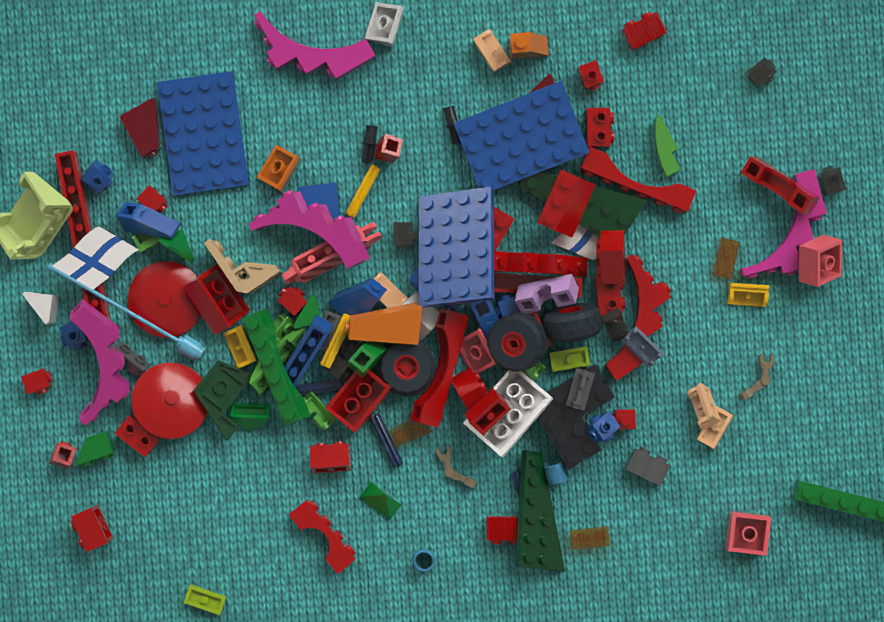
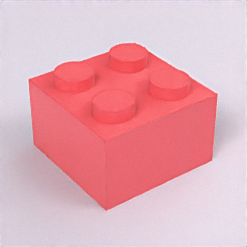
[799,235,842,287]
[725,511,771,556]

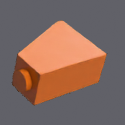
[509,32,549,59]

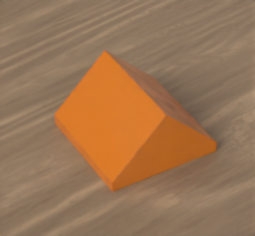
[257,145,301,192]

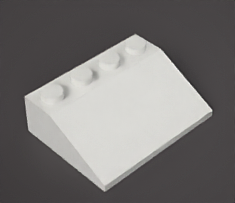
[464,370,553,458]

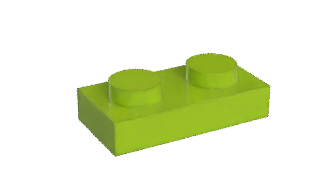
[549,346,591,372]
[184,584,227,615]

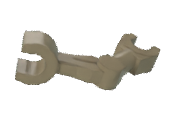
[739,354,775,400]
[436,445,477,488]

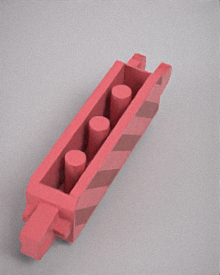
[282,223,382,284]

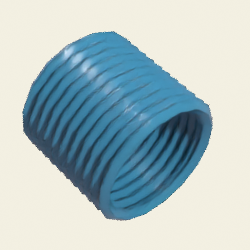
[544,462,568,485]
[413,549,434,572]

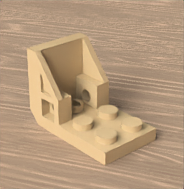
[204,239,282,294]

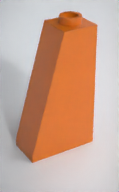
[344,302,422,345]

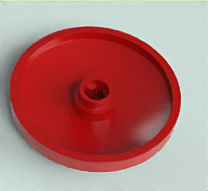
[128,261,202,338]
[131,363,207,440]

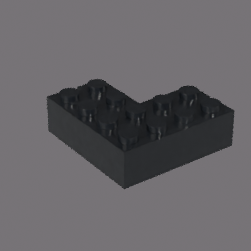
[537,364,615,470]

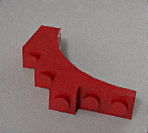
[494,251,588,277]
[604,254,672,381]

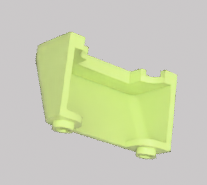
[0,172,73,259]

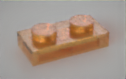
[712,238,740,279]
[389,420,431,447]
[570,526,610,550]

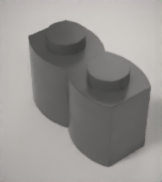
[625,446,670,486]

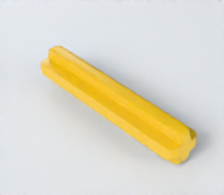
[346,165,380,218]
[320,314,350,368]

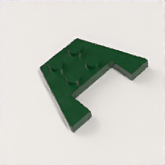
[193,360,270,441]

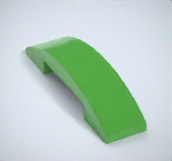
[249,327,306,395]

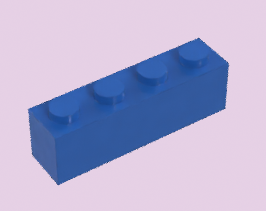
[284,315,333,388]

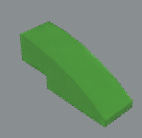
[654,115,680,178]

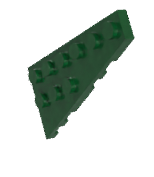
[520,172,647,238]
[515,450,565,572]

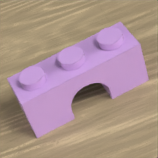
[515,274,579,314]

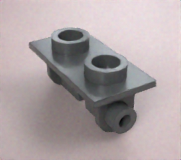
[114,341,151,377]
[566,368,595,410]

